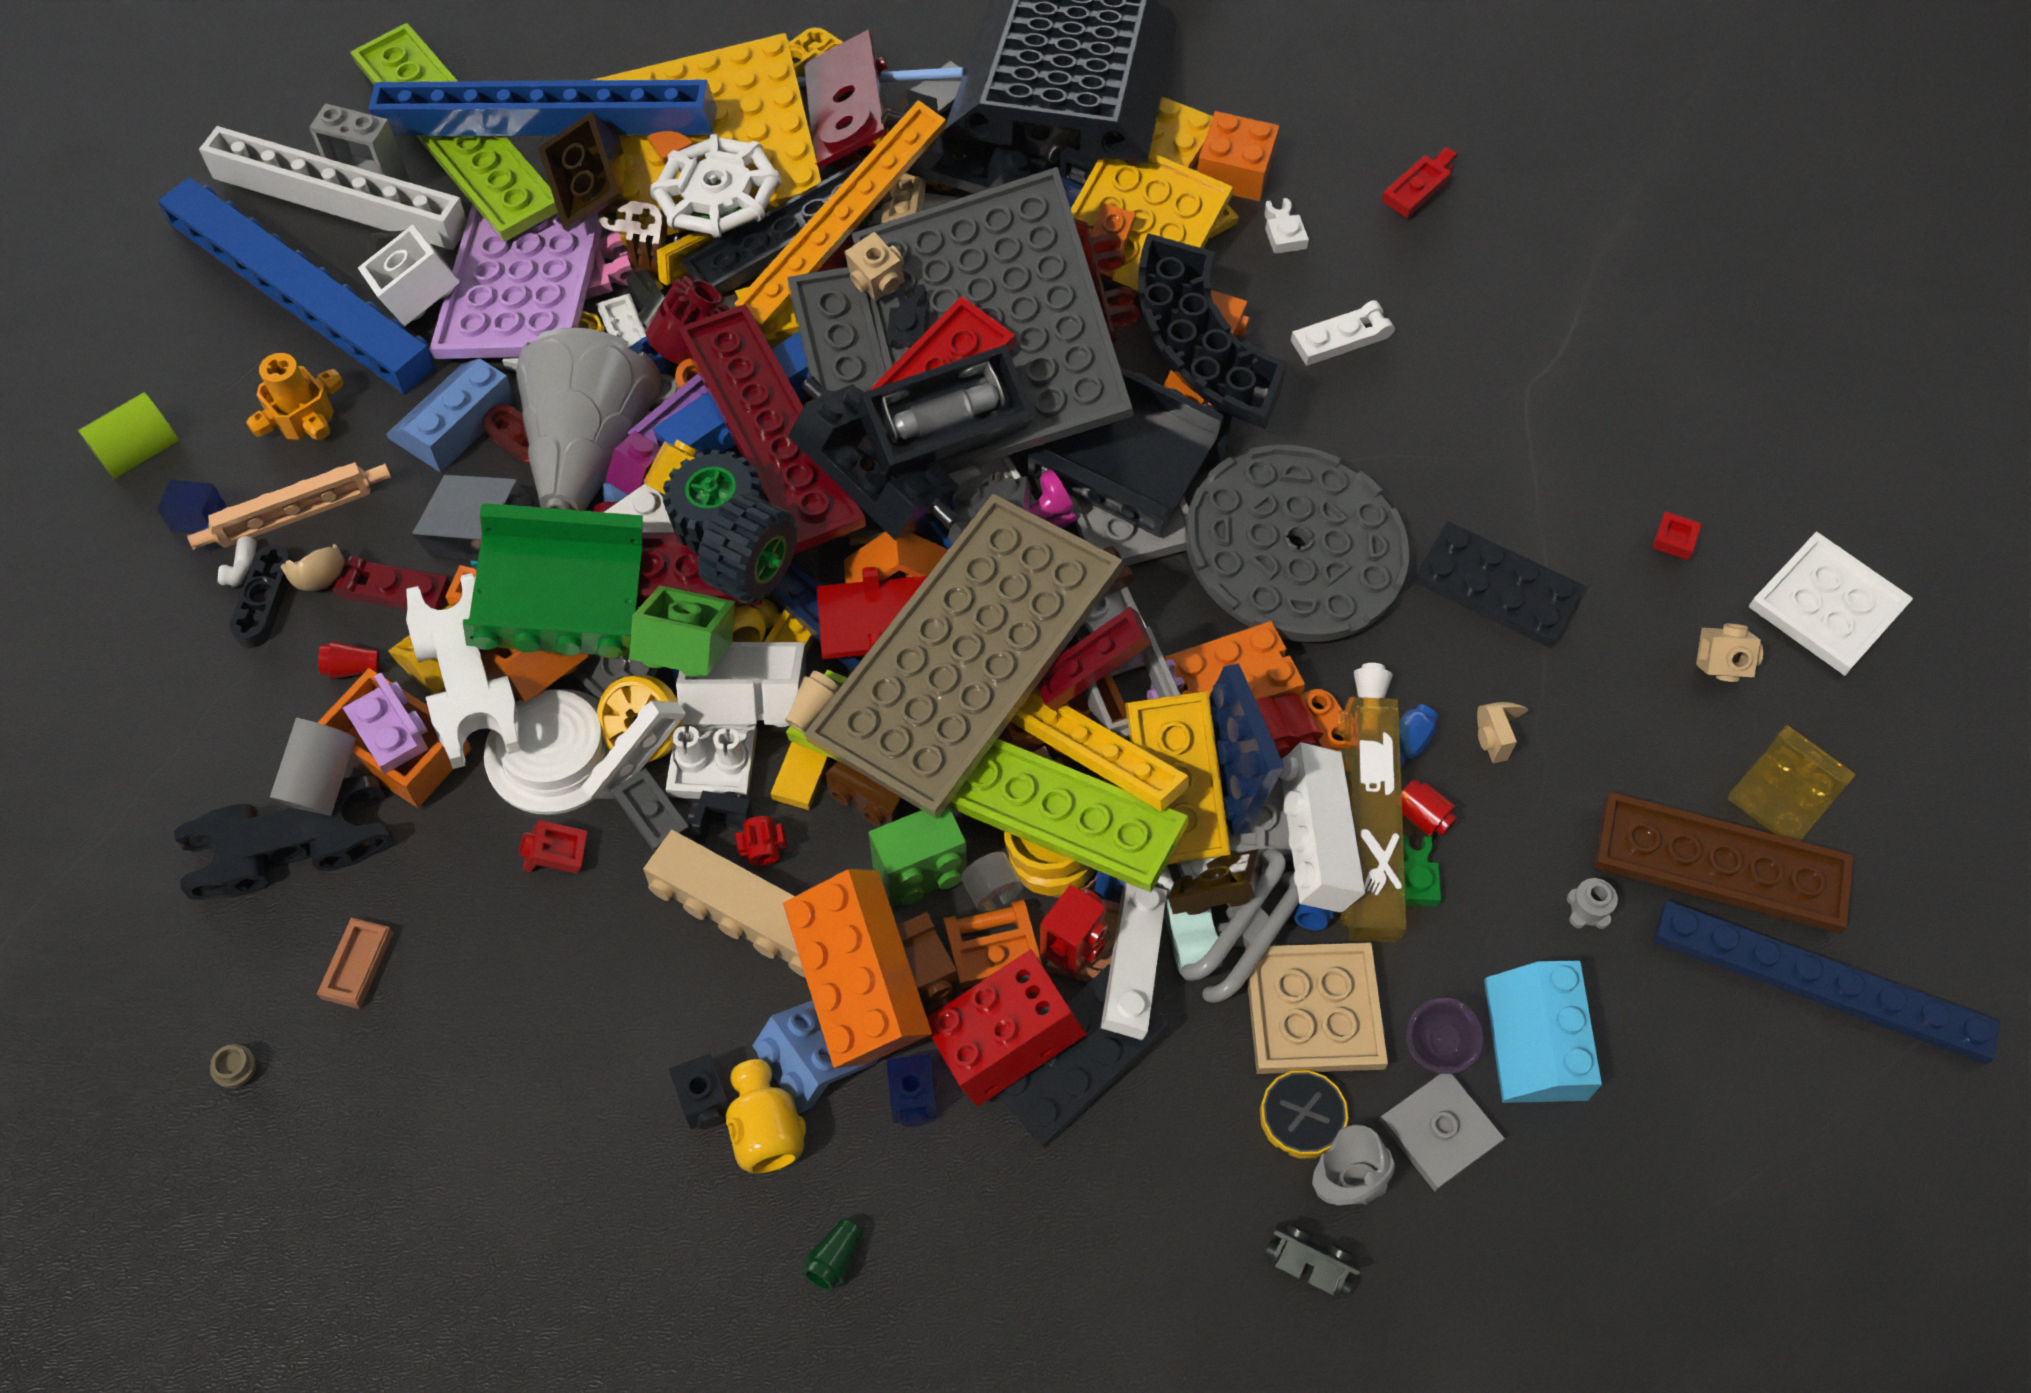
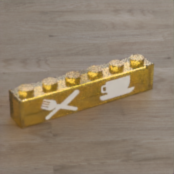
[1337,697,1406,942]

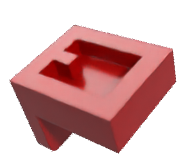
[519,820,587,874]

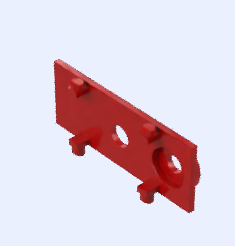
[817,567,928,659]

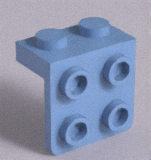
[753,1000,878,1114]

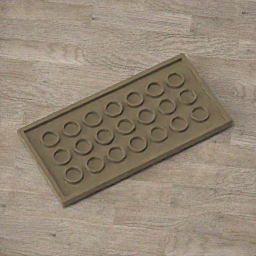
[804,494,1124,819]

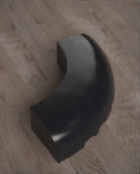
[1138,233,1287,429]

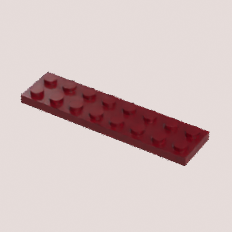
[678,304,866,554]

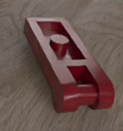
[333,556,451,610]

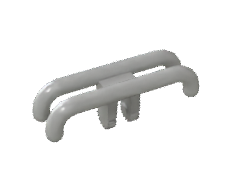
[1181,849,1299,1003]

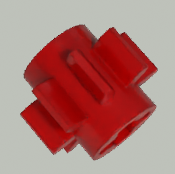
[735,816,787,866]

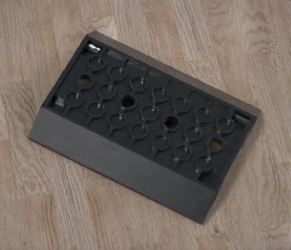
[944,0,1177,164]

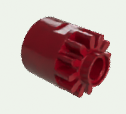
[645,276,730,364]

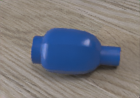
[1391,704,1439,772]

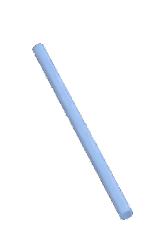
[797,67,965,87]

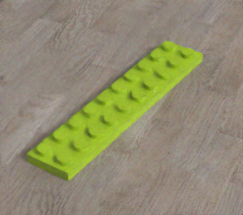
[350,23,558,242]
[786,670,1189,893]

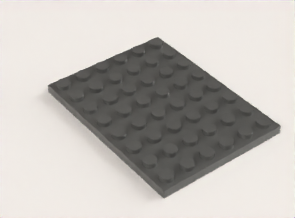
[851,167,1134,474]

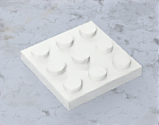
[1748,532,1913,676]

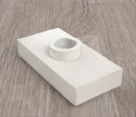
[596,293,646,348]

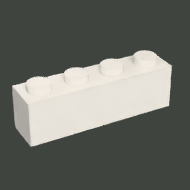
[1279,742,1365,913]

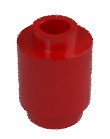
[1395,779,1458,837]

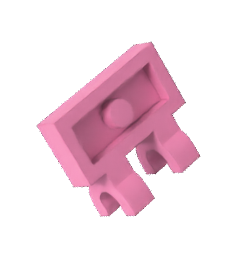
[585,232,633,300]

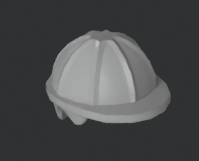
[1312,1125,1395,1205]

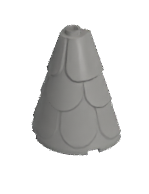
[516,327,663,511]

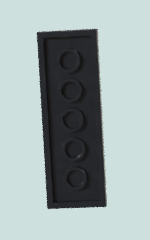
[681,160,893,297]

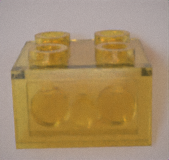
[1728,725,1856,841]

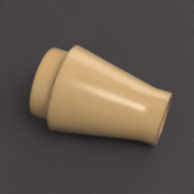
[785,671,840,733]

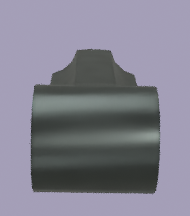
[626,268,668,327]

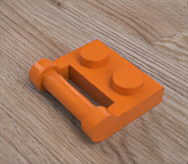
[943,899,1042,989]

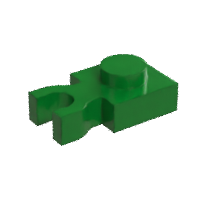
[1395,835,1441,907]

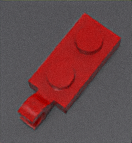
[1381,147,1458,219]

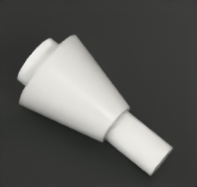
[1354,663,1393,736]

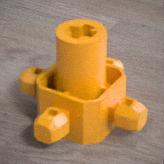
[246,353,344,440]

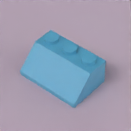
[1484,961,1602,1103]

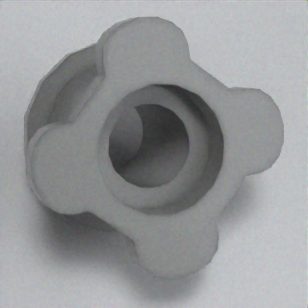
[1567,878,1618,929]

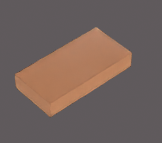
[317,918,394,1009]

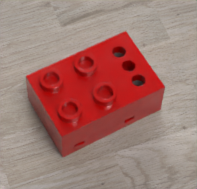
[927,949,1087,1107]

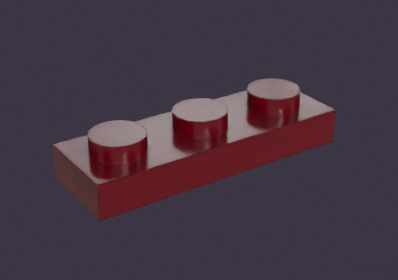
[1038,607,1152,711]

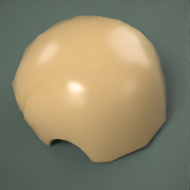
[281,544,345,592]

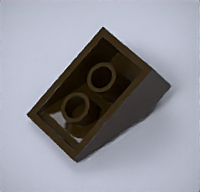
[538,111,625,232]

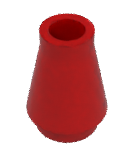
[318,641,379,679]

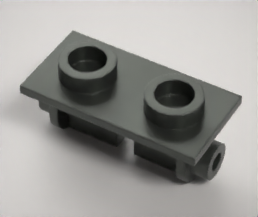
[1263,1223,1360,1298]

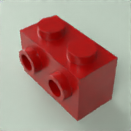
[1040,884,1108,978]

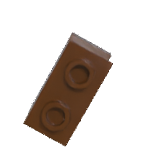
[826,761,909,827]
[897,912,958,1015]

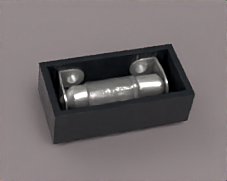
[856,344,1035,478]

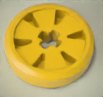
[597,675,682,763]

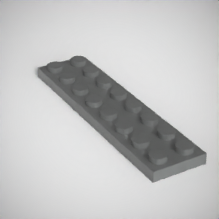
[787,267,925,546]

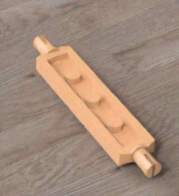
[187,462,391,550]

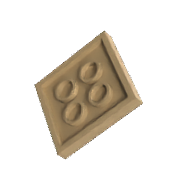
[1245,943,1388,1074]

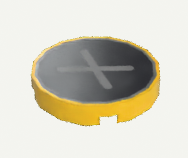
[1260,1070,1348,1159]

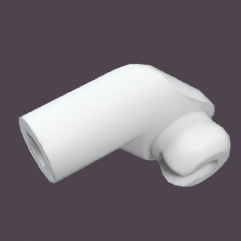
[217,536,257,588]

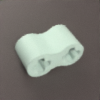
[1164,898,1222,974]

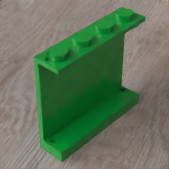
[463,503,643,658]

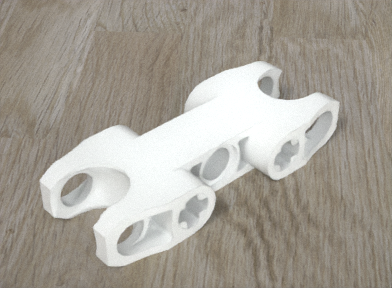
[406,573,520,769]

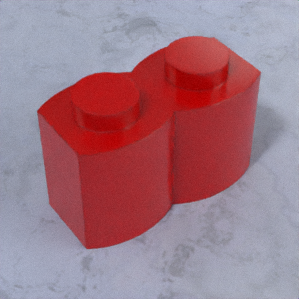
[1255,694,1324,758]

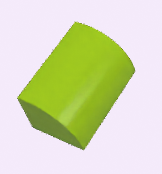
[78,392,180,480]

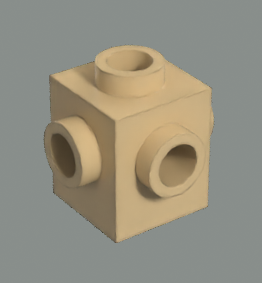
[845,232,905,301]
[1696,623,1763,682]

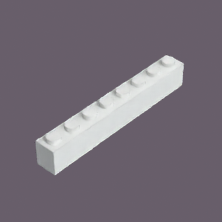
[199,126,467,250]

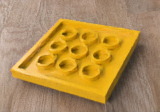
[1071,152,1234,296]

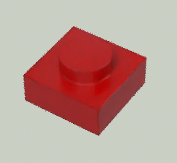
[1652,511,1702,560]

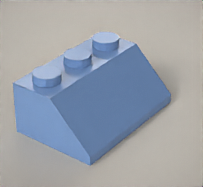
[386,358,515,473]

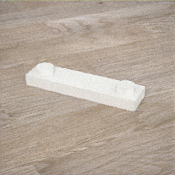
[1101,883,1167,1040]

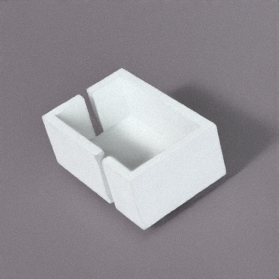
[676,642,807,727]

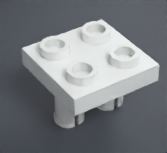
[666,725,757,799]

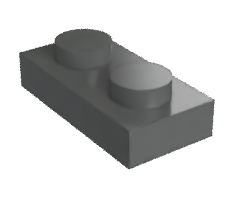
[611,768,691,853]

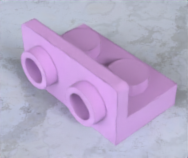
[343,673,428,774]

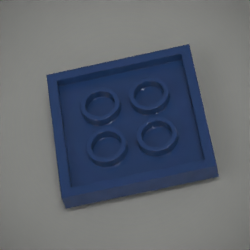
[1209,664,1285,835]

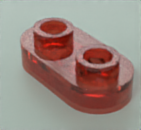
[483,405,529,462]

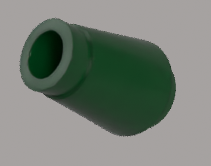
[802,1219,863,1291]

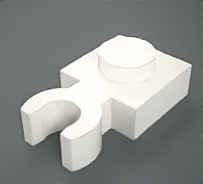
[1264,198,1309,254]

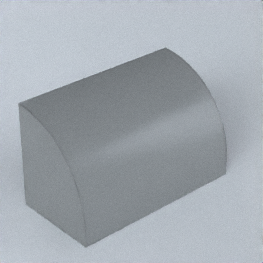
[270,718,356,816]

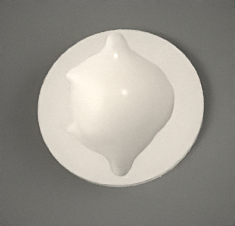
[484,689,610,815]

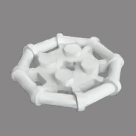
[650,134,781,238]

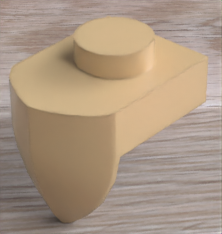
[1477,702,1528,763]

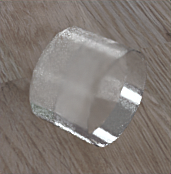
[961,852,1023,912]

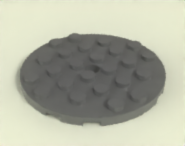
[1185,445,1409,642]

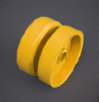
[1004,831,1095,896]

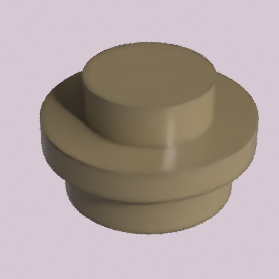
[210,1044,256,1088]

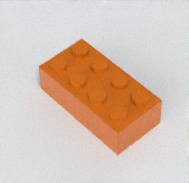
[783,869,932,1068]

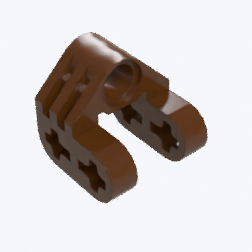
[598,199,686,276]

